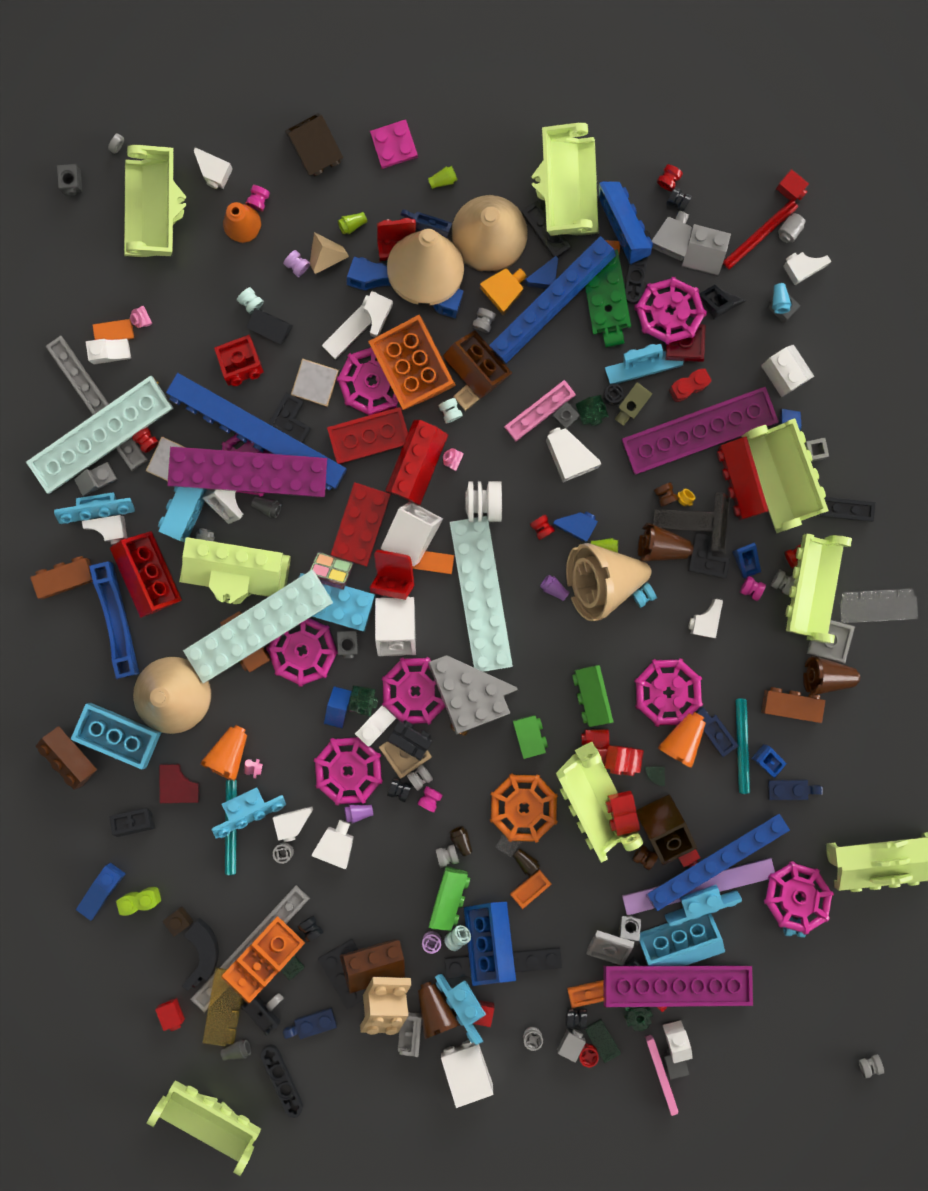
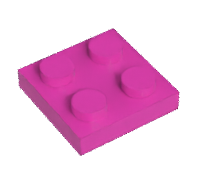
[370,119,418,169]

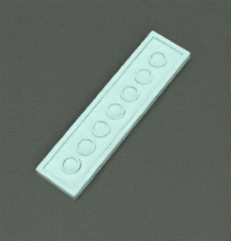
[26,376,174,494]
[450,516,513,672]
[183,570,333,683]

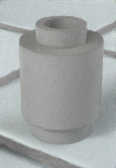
[778,213,805,243]

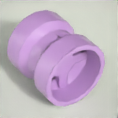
[283,250,310,277]
[422,931,441,954]

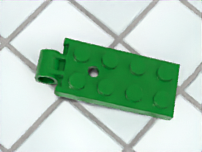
[585,249,631,347]

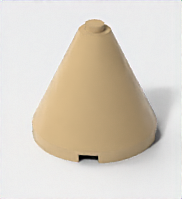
[452,195,528,272]
[387,229,464,305]
[566,543,652,621]
[133,657,211,734]

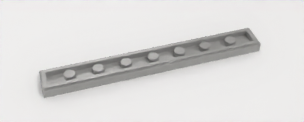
[45,335,148,471]
[190,885,310,1012]

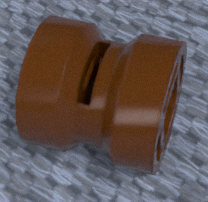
[654,482,679,507]
[632,844,658,871]

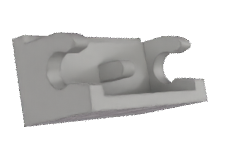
[398,1012,422,1057]

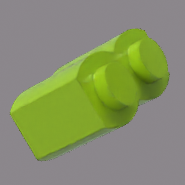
[116,887,161,916]

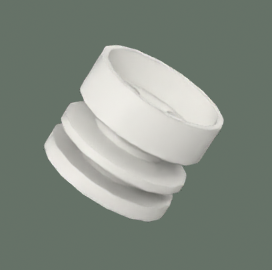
[466,481,502,522]

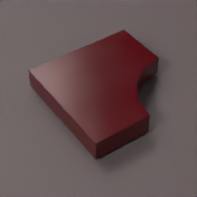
[665,324,706,362]
[159,764,199,803]

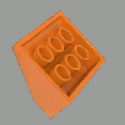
[368,315,456,410]

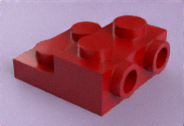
[214,334,264,386]

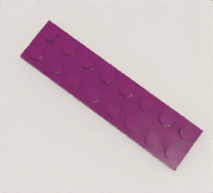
[621,386,779,475]
[167,446,327,498]
[604,966,753,1007]

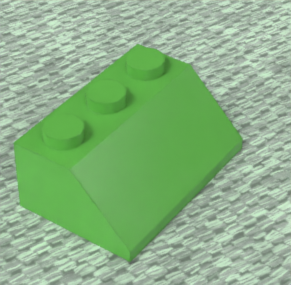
[572,665,613,727]
[429,866,470,931]

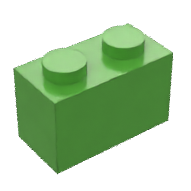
[513,715,548,759]

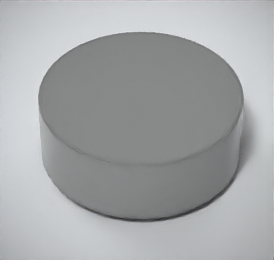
[108,133,124,154]
[265,993,284,1012]

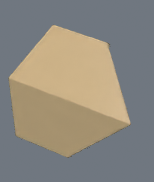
[310,232,349,274]

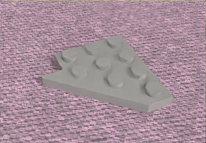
[428,655,518,735]

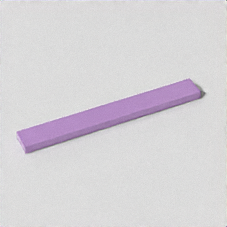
[622,858,775,915]

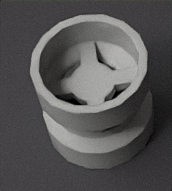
[472,308,496,333]
[770,570,795,595]
[407,764,433,791]
[272,842,294,864]
[436,844,459,868]
[523,1027,543,1051]
[858,1054,884,1079]

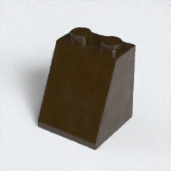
[285,113,343,177]
[636,794,697,865]

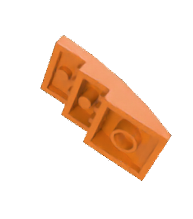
[221,916,305,1004]

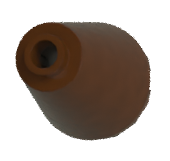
[638,523,693,561]
[803,656,860,695]
[418,981,460,1039]

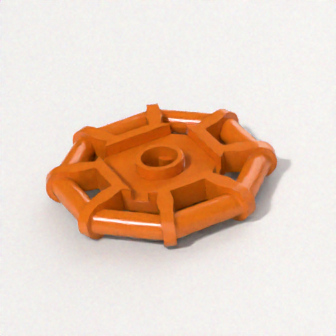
[490,773,558,843]

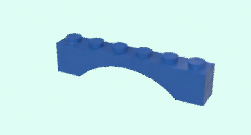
[347,257,463,319]
[89,561,140,679]

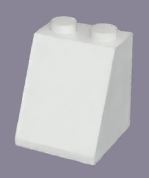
[761,345,814,397]
[546,427,601,482]
[381,501,443,566]
[375,596,416,656]
[441,1040,493,1108]

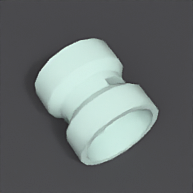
[237,287,264,314]
[438,398,463,423]
[444,925,471,951]

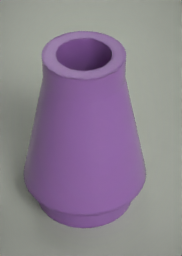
[540,575,569,601]
[344,805,373,823]

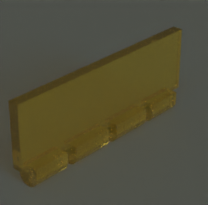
[203,968,242,1046]

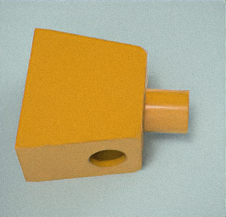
[480,268,527,315]

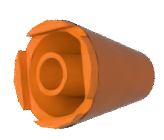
[223,202,261,243]
[658,712,706,768]
[200,725,247,781]

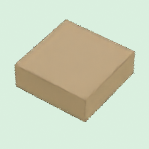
[453,385,480,411]

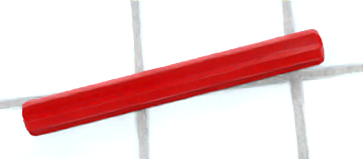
[723,200,798,269]

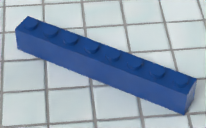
[489,236,616,363]
[646,814,790,911]

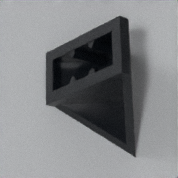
[699,285,746,320]

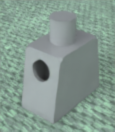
[652,211,692,261]

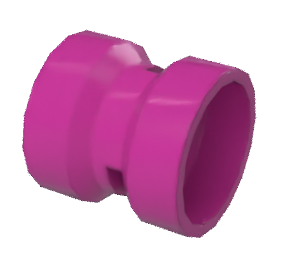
[246,185,270,211]
[740,576,766,601]
[417,786,443,812]

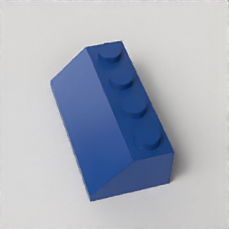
[598,182,653,264]
[464,902,516,986]

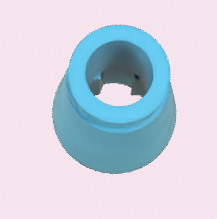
[772,283,792,314]

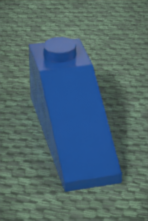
[76,863,126,921]

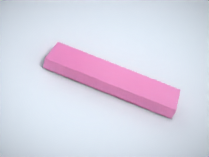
[504,380,576,442]
[645,1035,678,1116]

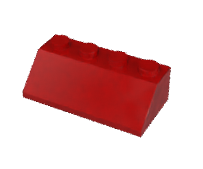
[385,420,448,505]
[717,436,769,521]
[110,531,182,618]

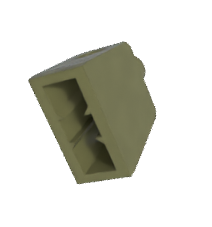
[615,382,652,426]

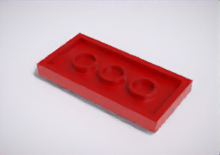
[327,407,408,464]
[331,482,391,567]

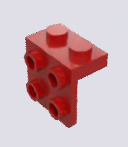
[377,218,416,261]
[370,550,415,600]

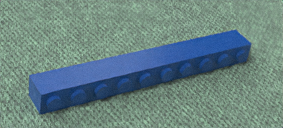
[166,373,347,491]

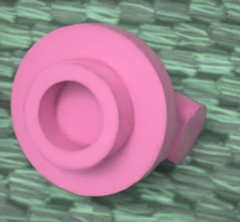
[130,306,152,328]
[443,448,464,471]
[244,759,263,778]

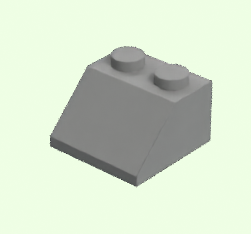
[681,224,731,276]

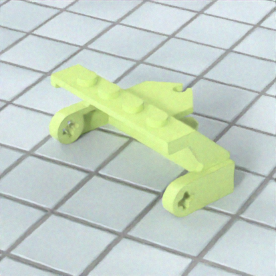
[531,123,599,236]
[124,145,186,257]
[741,418,829,534]
[786,534,852,643]
[179,537,291,604]
[556,742,643,863]
[826,832,928,892]
[146,1080,261,1176]

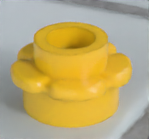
[677,489,695,506]

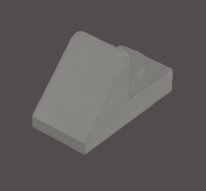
[74,462,118,497]

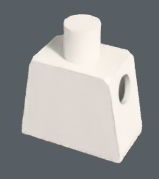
[312,820,354,869]

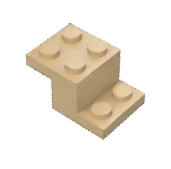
[360,977,411,1035]

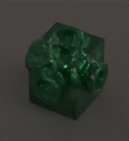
[576,395,608,426]
[348,685,378,716]
[624,1007,653,1031]

